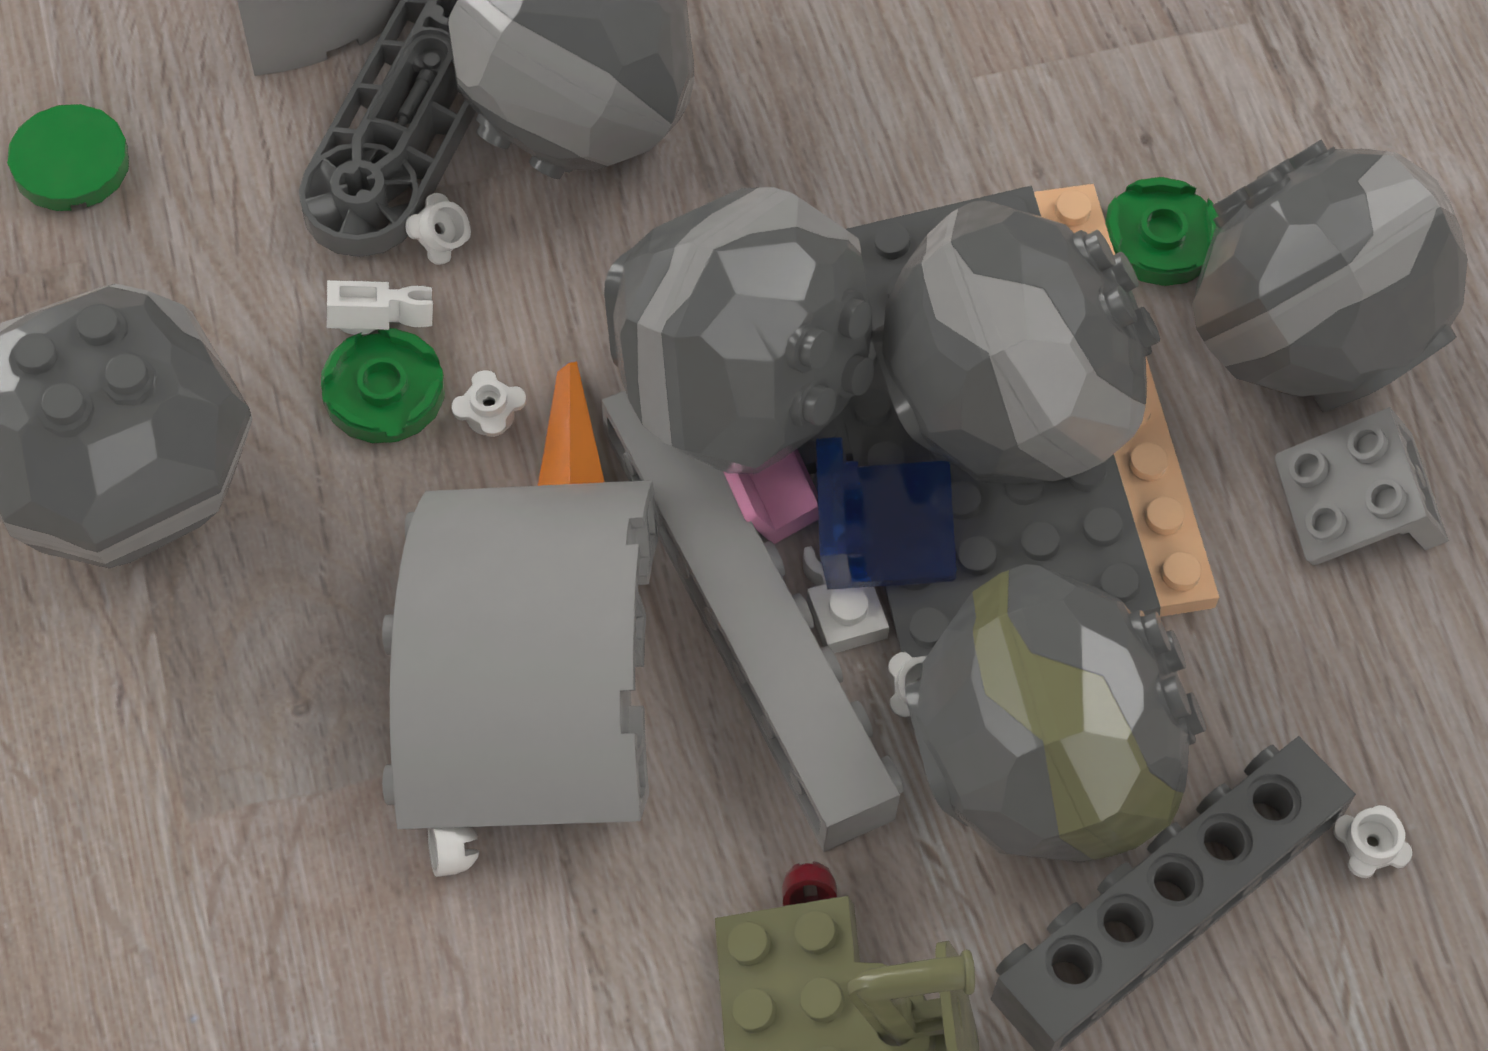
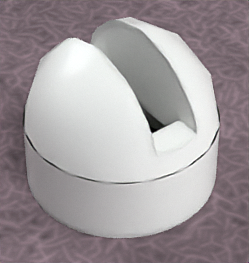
[428,827,479,877]

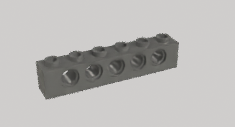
[991,736,1356,1051]

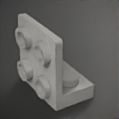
[1275,407,1449,565]

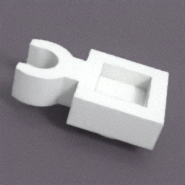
[327,280,433,335]
[803,537,889,653]

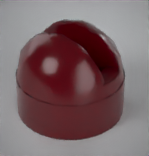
[782,861,837,906]

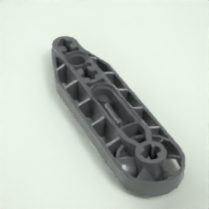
[298,0,476,257]

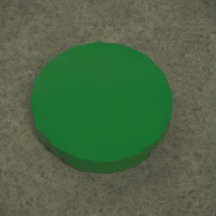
[7,104,129,211]
[1105,177,1218,286]
[321,328,445,443]

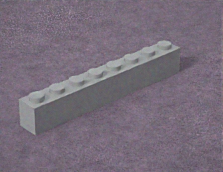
[602,391,904,852]

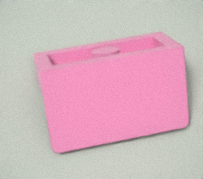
[724,449,828,544]

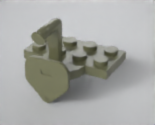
[715,896,979,1051]

